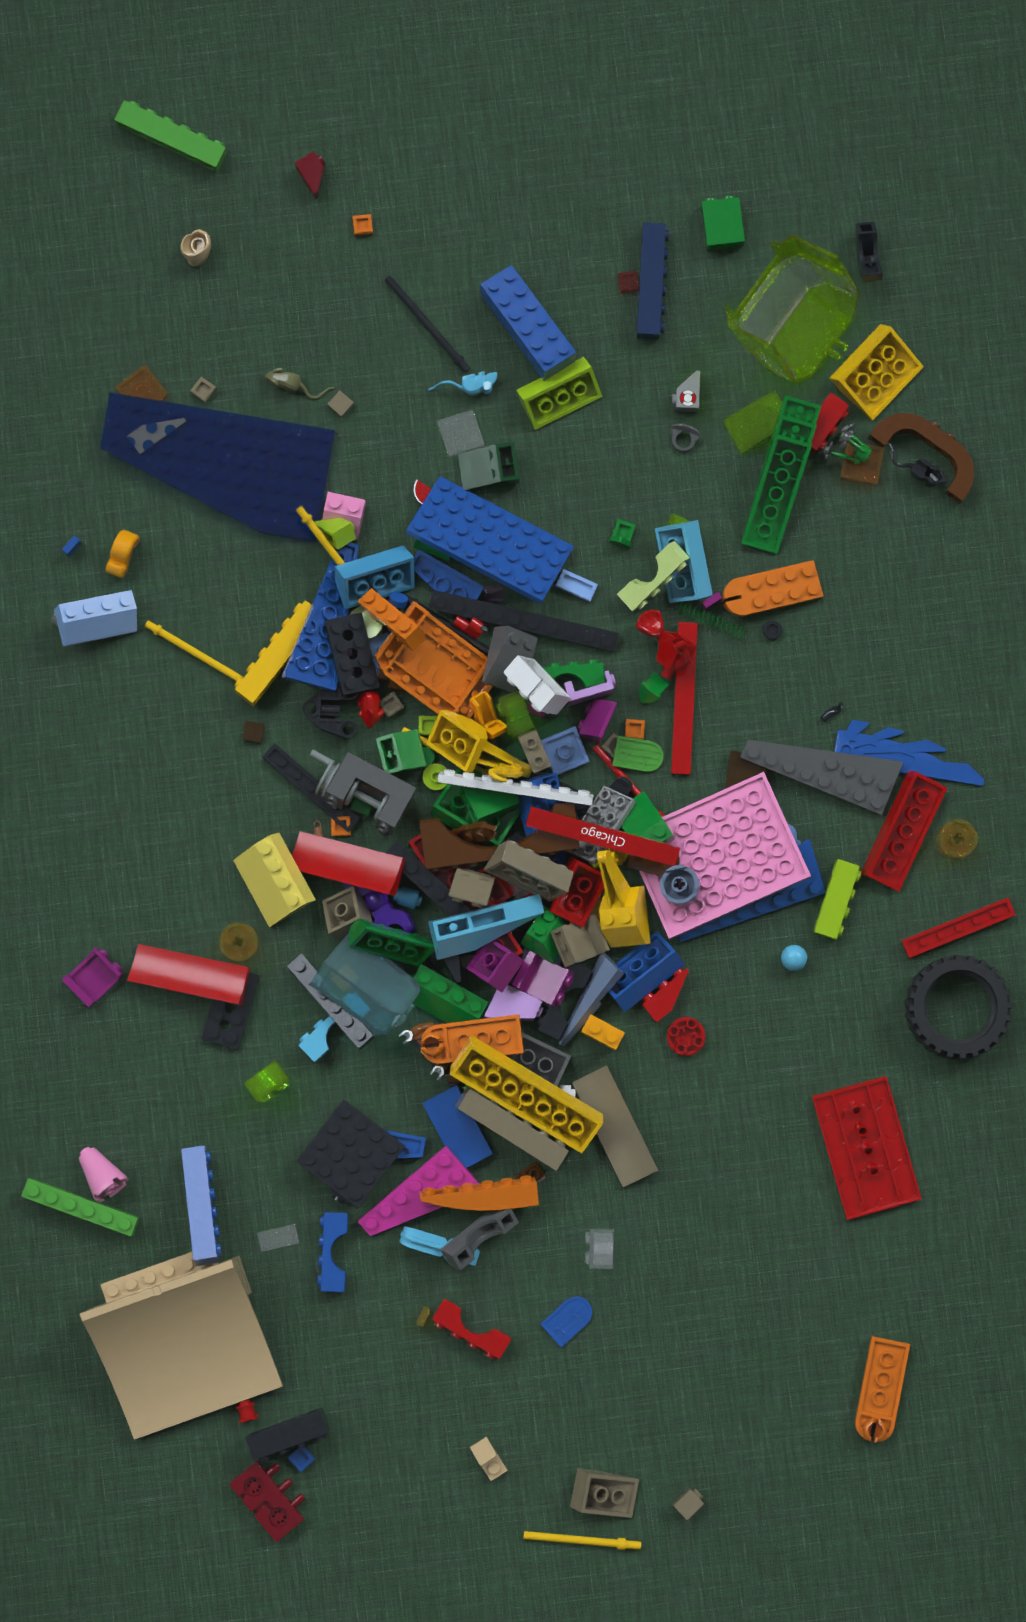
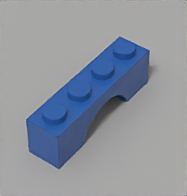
[317,1212,348,1292]

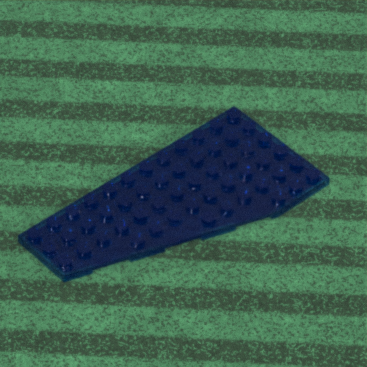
[100,392,335,542]

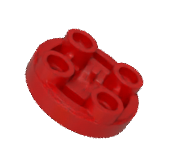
[667,1017,705,1056]

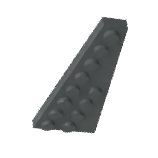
[740,739,903,815]

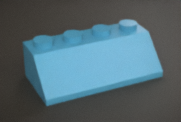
[655,520,713,603]

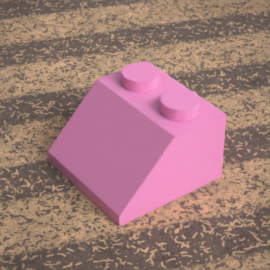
[322,492,366,541]

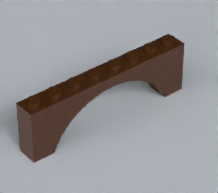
[419,801,580,871]

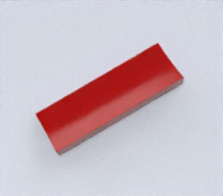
[861,770,947,892]
[292,831,405,896]
[127,944,250,1005]

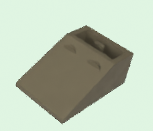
[449,867,495,908]

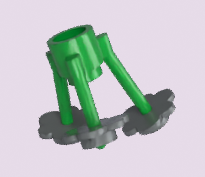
[823,423,873,464]

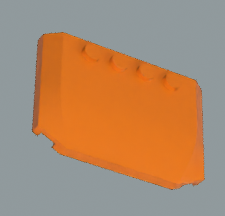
[374,601,492,718]

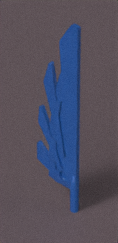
[834,720,984,786]

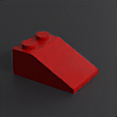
[550,856,604,927]

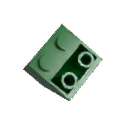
[376,729,427,776]

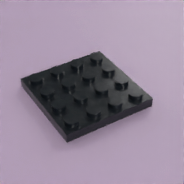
[296,1099,405,1209]

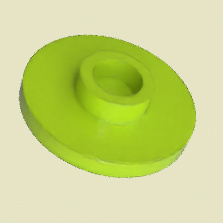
[423,764,448,790]

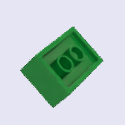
[621,791,675,860]

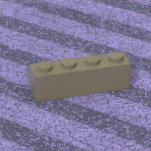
[484,840,574,902]

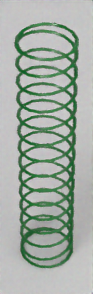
[677,601,745,640]

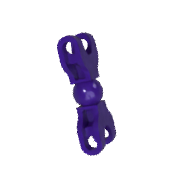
[342,882,416,933]

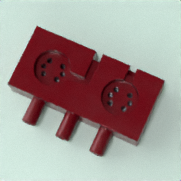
[229,1460,306,1543]

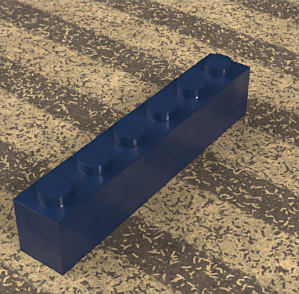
[637,222,669,339]

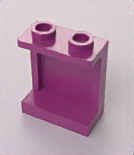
[62,947,124,1008]

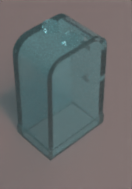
[309,933,420,1035]

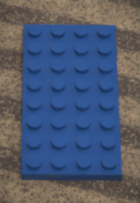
[405,476,574,604]

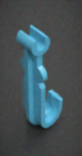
[399,1226,480,1266]

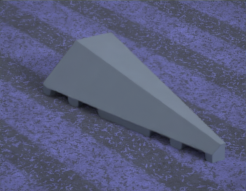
[558,952,624,1047]

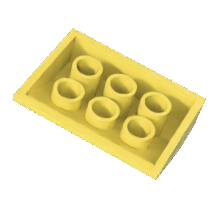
[233,833,316,927]

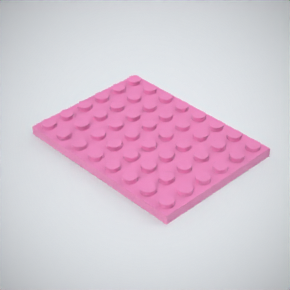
[639,772,811,940]

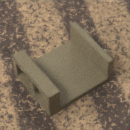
[550,914,610,967]

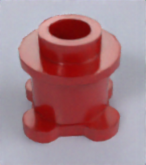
[236,1399,259,1423]

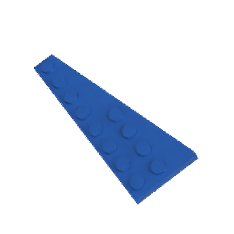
[282,543,359,692]
[678,839,826,942]

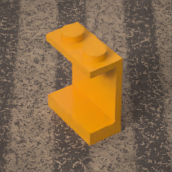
[580,1014,625,1051]

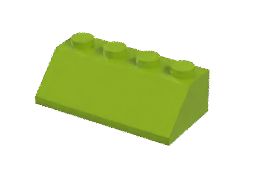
[516,357,603,430]

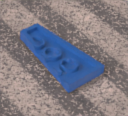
[414,549,485,620]

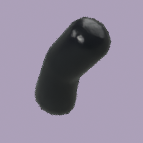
[821,702,843,722]

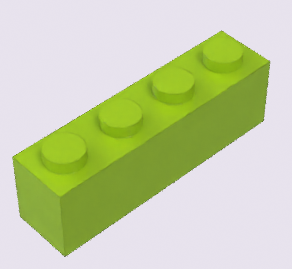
[813,859,861,940]

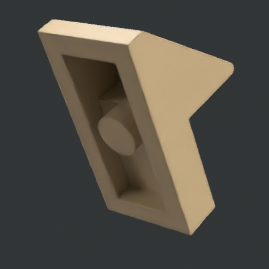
[470,1436,508,1481]

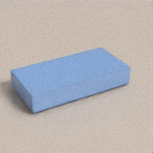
[555,569,598,602]

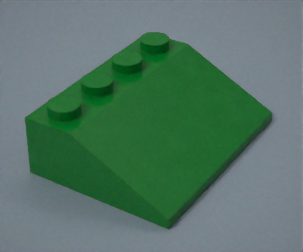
[430,767,520,846]

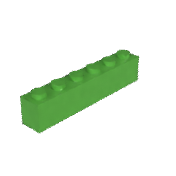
[114,100,227,173]
[21,1178,140,1236]

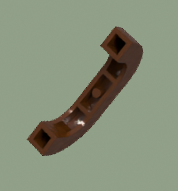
[868,413,974,504]

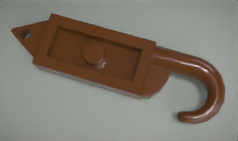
[450,821,497,843]

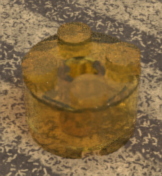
[936,819,978,859]
[219,922,260,962]

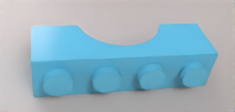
[299,992,371,1063]

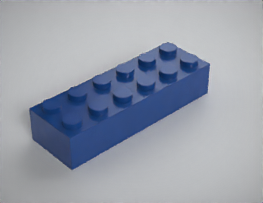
[480,265,576,381]

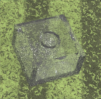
[585,1228,614,1269]

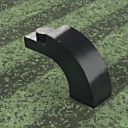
[855,221,883,282]

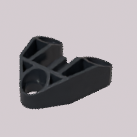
[302,685,359,740]

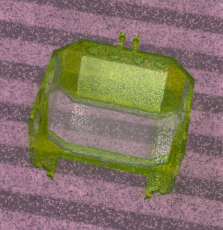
[725,235,860,384]

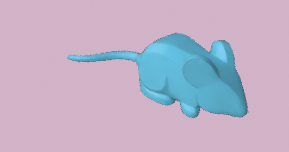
[428,371,497,396]

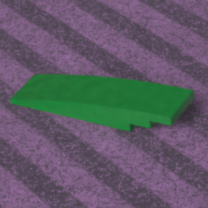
[741,394,821,554]

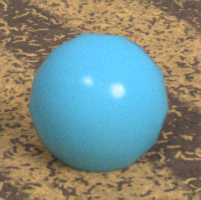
[780,945,807,971]

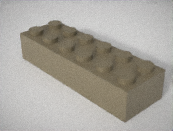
[454,1086,569,1171]

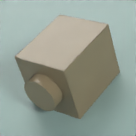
[672,1487,704,1520]

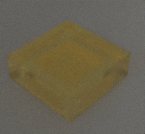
[416,1305,431,1327]

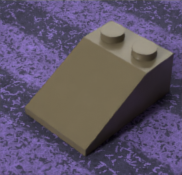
[570,1468,639,1518]

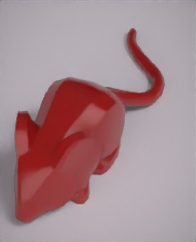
[357,690,384,729]

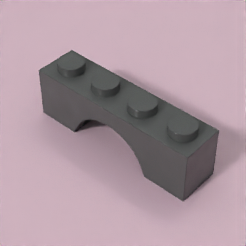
[440,1209,519,1271]

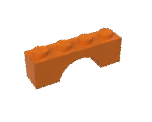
[358,588,426,651]

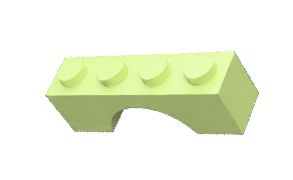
[617,541,690,611]

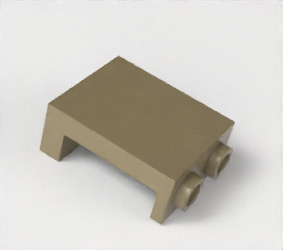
[518,729,551,773]

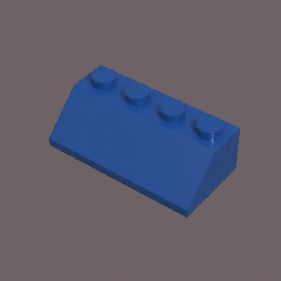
[608,931,685,1012]

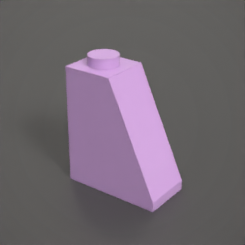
[483,985,544,1021]

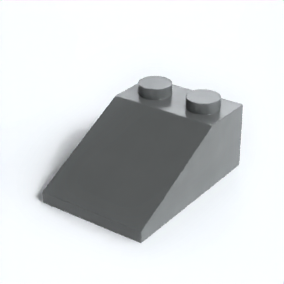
[482,626,538,694]

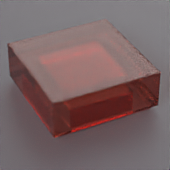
[617,270,639,293]

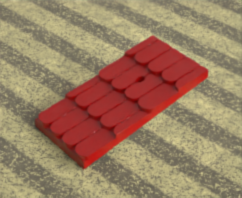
[811,1076,921,1220]

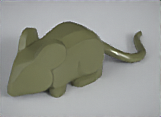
[265,368,335,399]

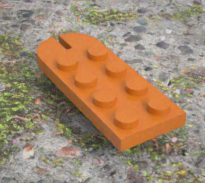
[721,560,824,617]
[420,1014,524,1064]
[855,1336,910,1442]

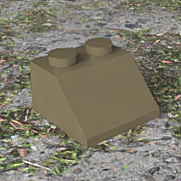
[322,885,372,941]

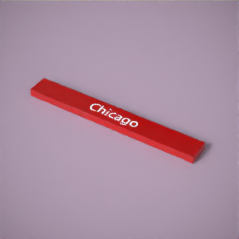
[526,806,680,866]

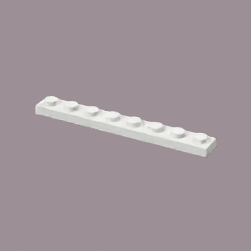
[438,769,594,805]

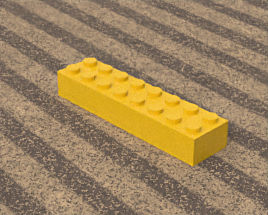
[450,1035,603,1153]

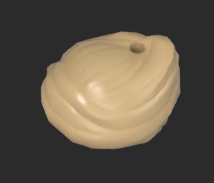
[181,229,211,267]

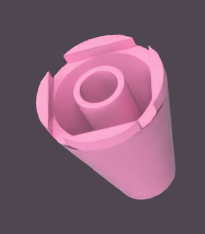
[79,1147,129,1203]

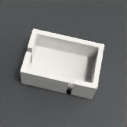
[503,655,571,715]

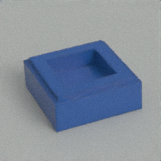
[62,536,82,557]
[288,1446,315,1473]

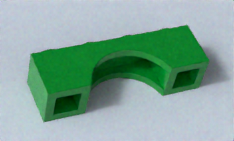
[540,660,605,689]

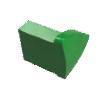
[609,519,636,548]
[639,672,669,703]

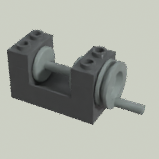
[309,750,416,836]

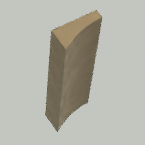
[572,1065,658,1187]

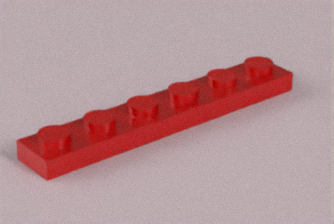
[901,898,1016,958]

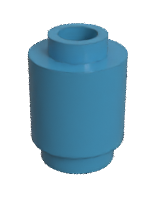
[393,886,423,909]

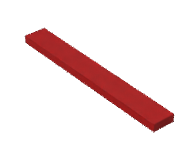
[671,622,698,775]

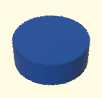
[388,592,408,608]

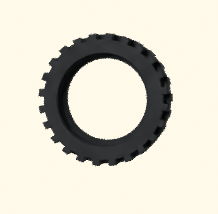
[904,955,1013,1059]

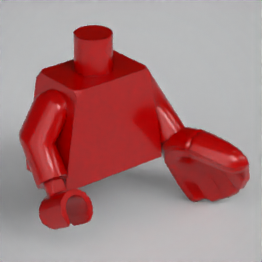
[636,610,697,679]

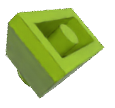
[315,517,356,549]

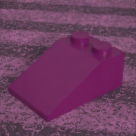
[577,699,617,745]

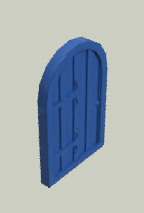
[540,1296,592,1347]

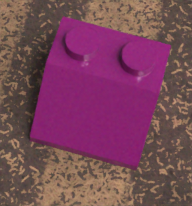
[466,940,524,993]

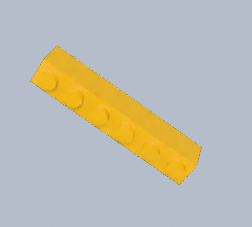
[234,600,312,707]

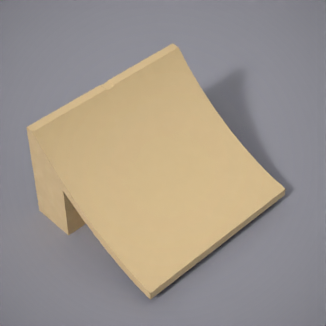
[80,1252,283,1440]

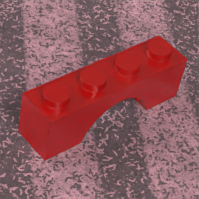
[432,1298,512,1360]

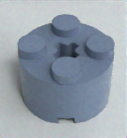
[660,865,701,907]

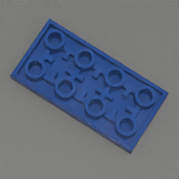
[422,1085,493,1168]

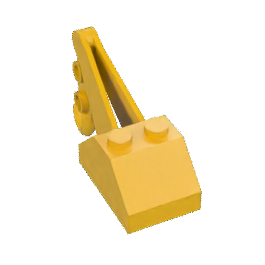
[426,710,532,782]
[597,848,651,948]

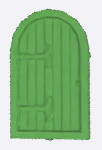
[612,736,663,772]

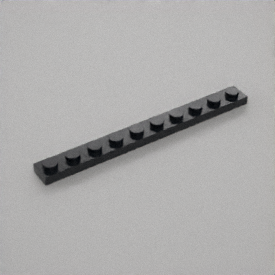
[429,590,619,651]

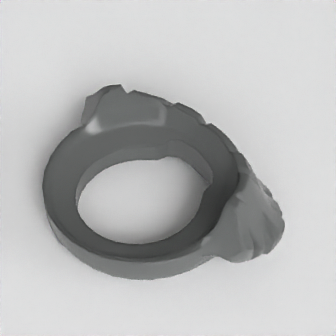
[669,423,701,451]

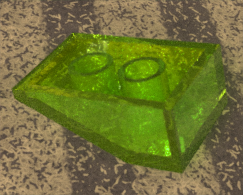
[723,391,782,454]

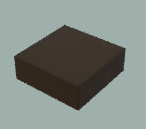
[242,721,265,743]

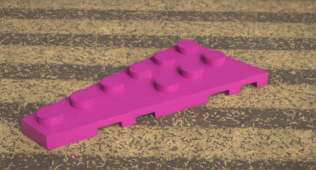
[358,1145,480,1236]

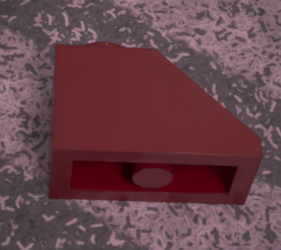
[295,151,325,199]

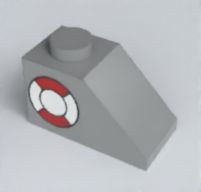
[672,370,700,412]

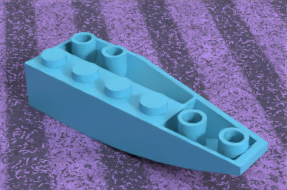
[428,894,544,960]

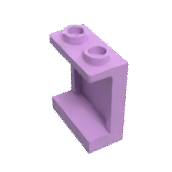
[563,671,616,706]

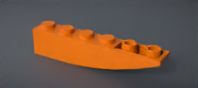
[419,1175,539,1211]

